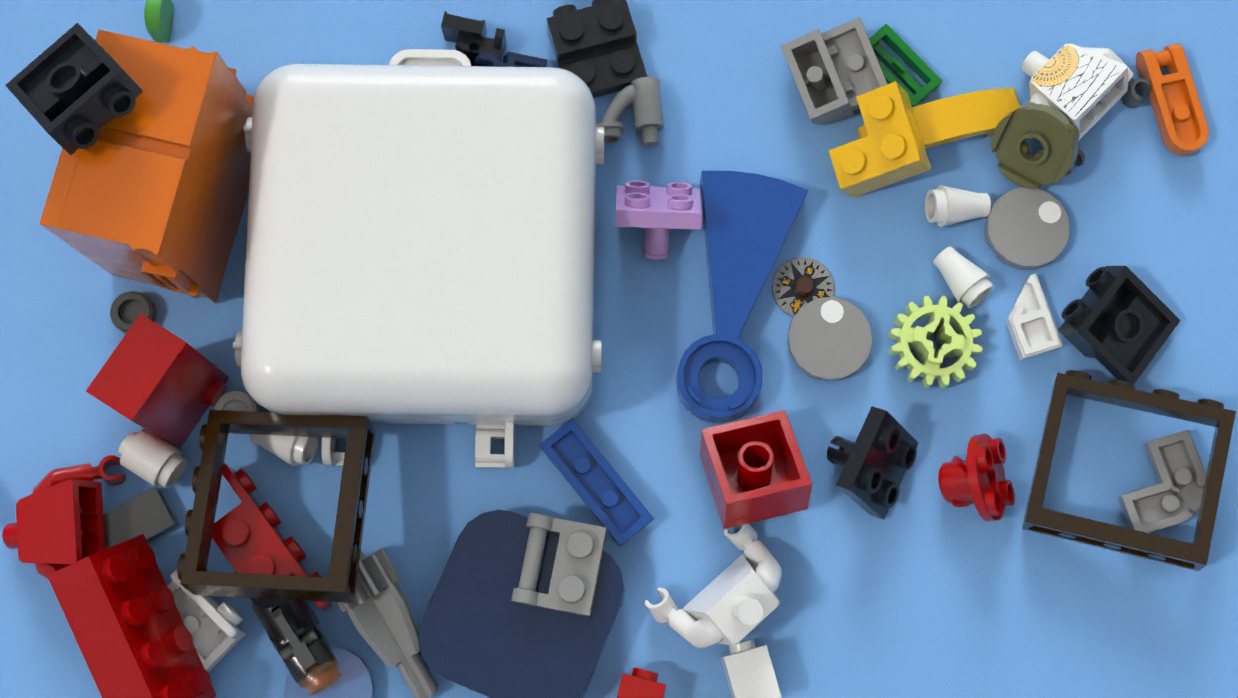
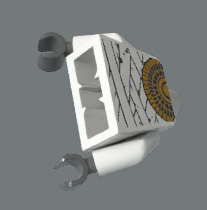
[1021,43,1151,175]

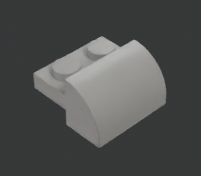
[781,17,887,124]

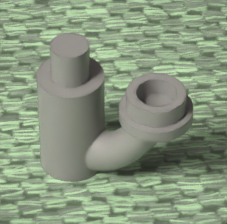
[596,77,664,147]

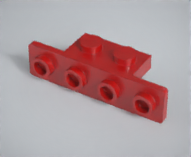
[212,463,333,611]

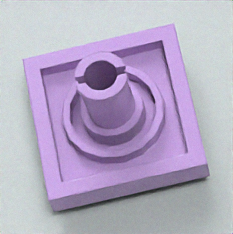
[615,181,702,260]

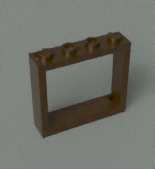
[1022,370,1236,571]
[177,410,376,603]

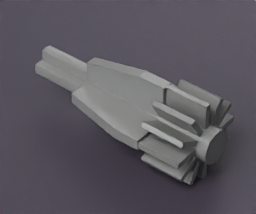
[336,548,438,698]

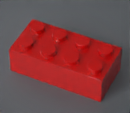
[47,534,217,698]

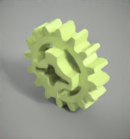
[888,296,983,389]

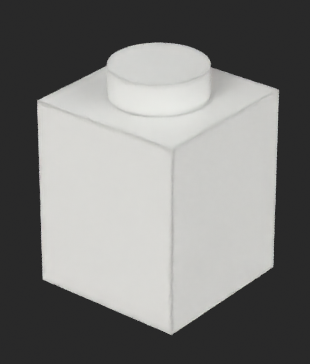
[721,639,782,698]

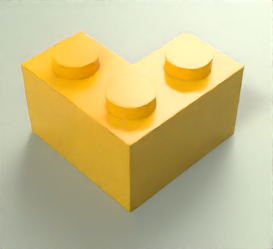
[829,81,932,198]

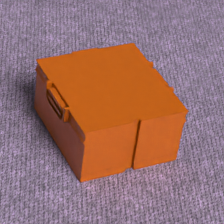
[39,29,254,303]

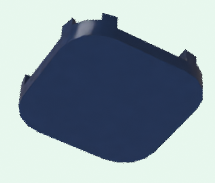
[418,510,625,698]

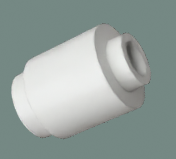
[118,429,187,489]

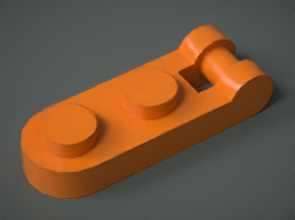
[1136,43,1209,156]

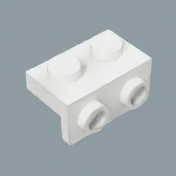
[167,570,247,672]

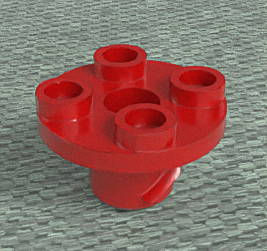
[938,434,1015,522]

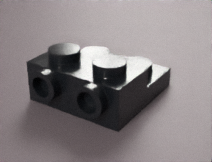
[546,0,647,98]
[5,22,143,155]
[1058,266,1181,384]

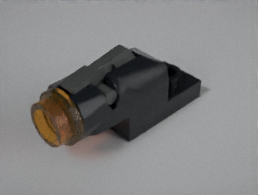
[234,571,342,696]

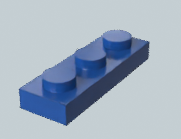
[539,418,654,547]

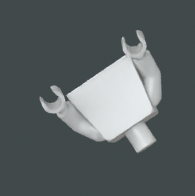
[645,524,782,648]

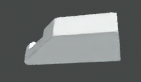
[1006,274,1063,361]

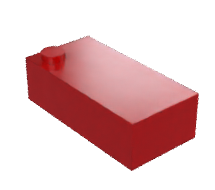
[86,313,229,448]

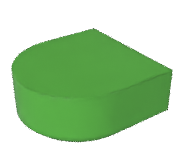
[144,0,174,43]

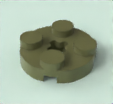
[991,102,1080,188]

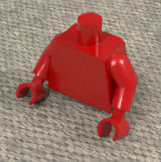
[2,455,127,580]

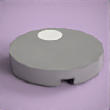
[984,187,1070,270]
[787,297,873,381]

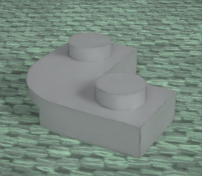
[1118,430,1206,534]

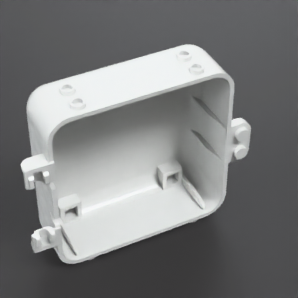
[233,49,604,468]

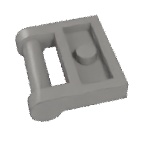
[511,513,607,617]

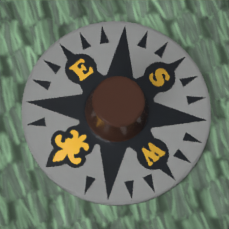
[772,257,835,317]

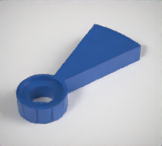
[676,171,809,424]

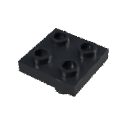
[827,406,919,520]

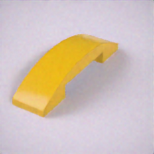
[857,88,1020,149]

